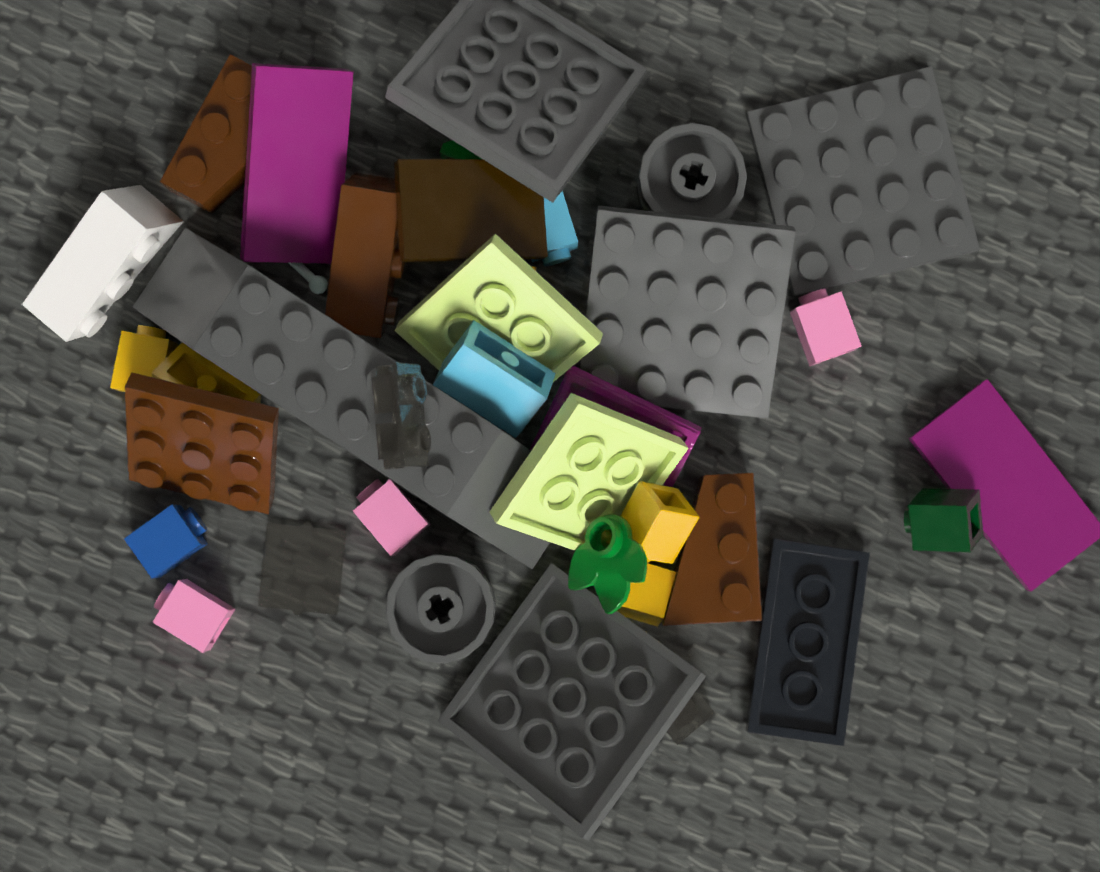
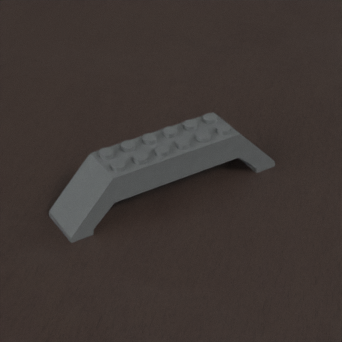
[132,228,550,569]

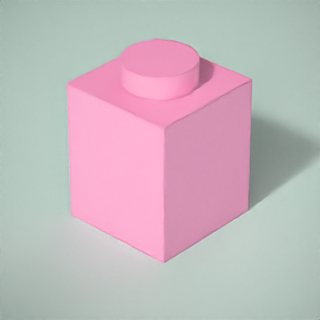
[790,288,861,366]
[353,479,430,556]
[153,579,235,653]

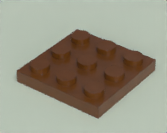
[125,372,279,514]

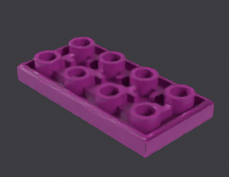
[240,63,354,264]
[908,379,1100,592]

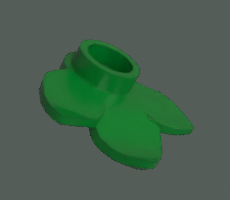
[568,514,647,614]

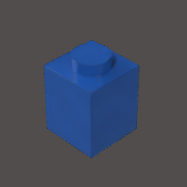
[124,504,208,579]

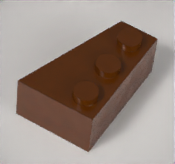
[160,54,252,213]
[325,173,405,338]
[660,473,762,626]

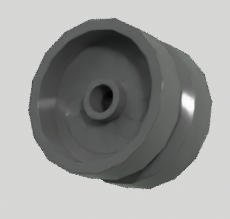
[636,123,747,220]
[386,554,496,664]

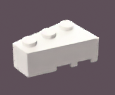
[22,185,184,342]

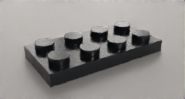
[745,539,870,746]

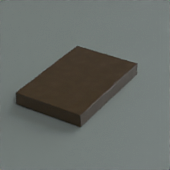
[394,159,548,262]

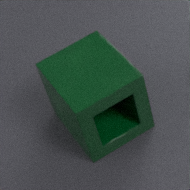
[904,488,983,553]

